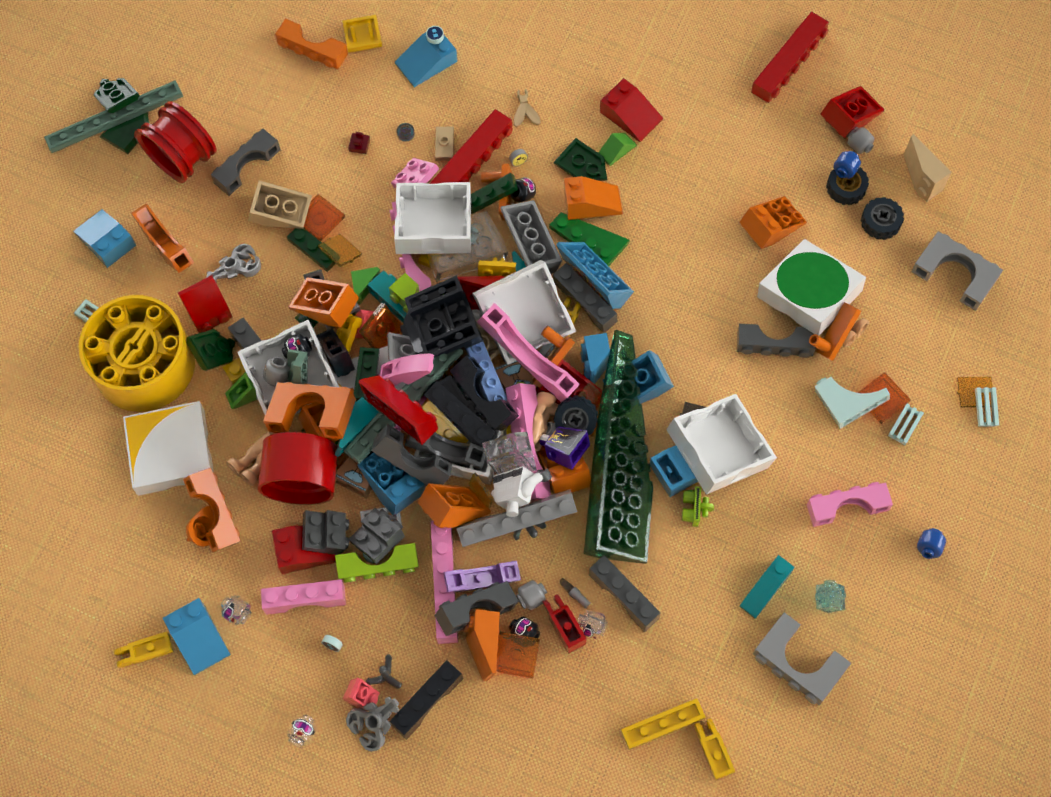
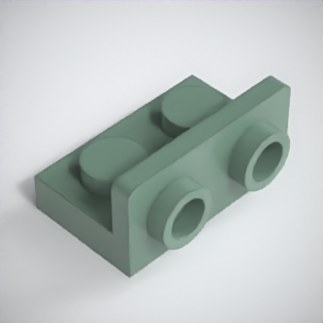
[287,349,308,384]

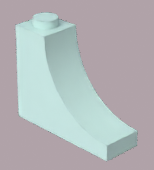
[815,377,890,429]

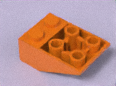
[739,196,807,249]
[536,446,592,494]

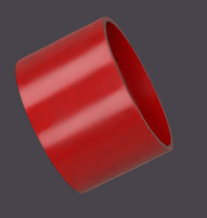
[258,432,338,505]

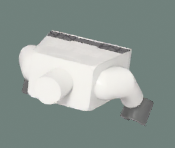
[491,466,552,517]

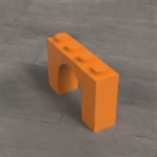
[263,382,356,439]

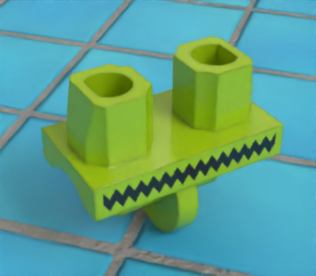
[682,486,714,527]

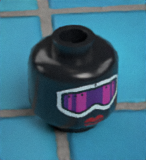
[510,177,536,203]
[282,334,312,359]
[509,616,540,647]

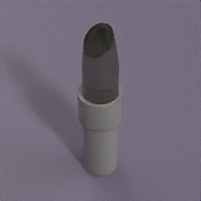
[560,578,591,609]

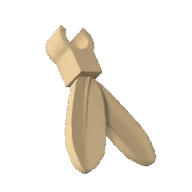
[514,89,540,127]

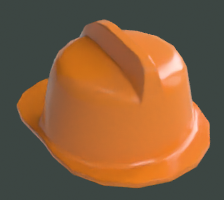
[186,506,213,547]

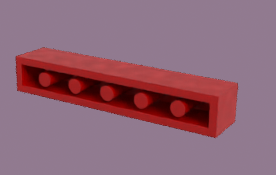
[751,11,829,103]
[429,109,513,184]

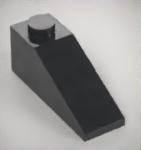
[316,328,355,377]

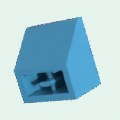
[580,333,610,384]

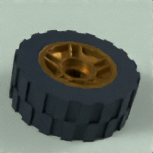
[826,167,869,205]

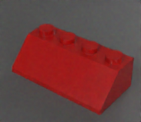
[359,375,438,445]

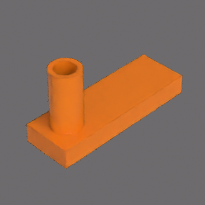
[481,164,512,221]
[809,302,862,361]
[533,326,575,388]

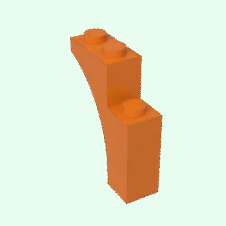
[131,204,194,273]

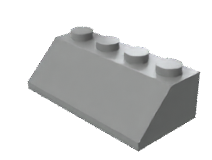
[500,200,562,274]

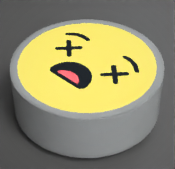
[509,149,528,166]

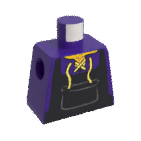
[540,427,590,469]

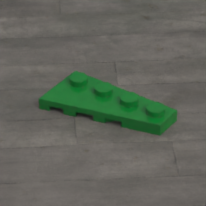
[549,212,630,266]

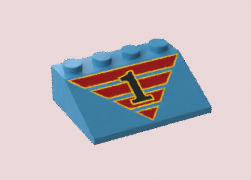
[556,242,634,309]

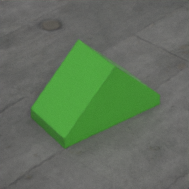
[598,133,637,166]
[351,267,381,305]
[225,372,258,409]

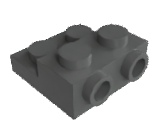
[349,508,405,564]
[302,510,349,555]

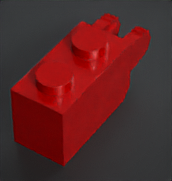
[542,594,587,654]

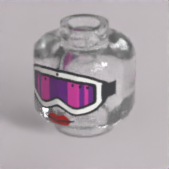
[221,595,252,625]
[577,609,608,639]
[286,715,318,748]

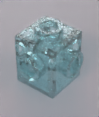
[815,580,846,613]

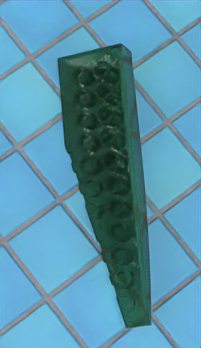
[584,330,653,564]

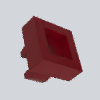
[348,132,370,154]

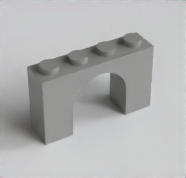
[911,231,1003,311]
[753,612,851,705]

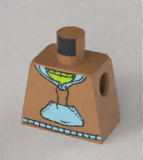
[494,361,533,394]
[335,451,374,499]

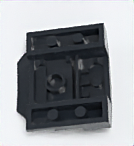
[403,275,483,358]

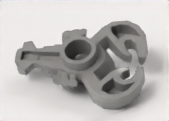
[206,244,261,282]
[346,696,399,751]

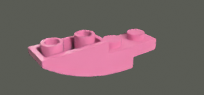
[377,354,434,386]

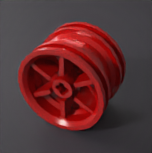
[134,101,217,184]

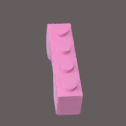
[807,482,893,527]
[261,579,346,615]

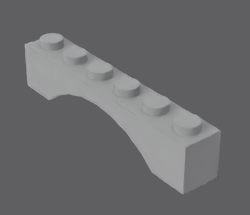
[457,489,577,547]

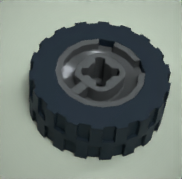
[861,197,904,240]
[554,395,598,436]

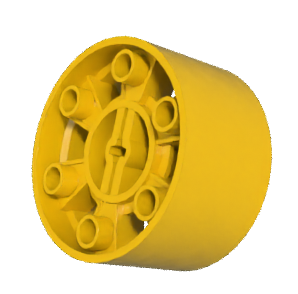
[79,295,195,412]

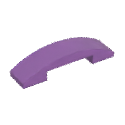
[443,561,521,592]

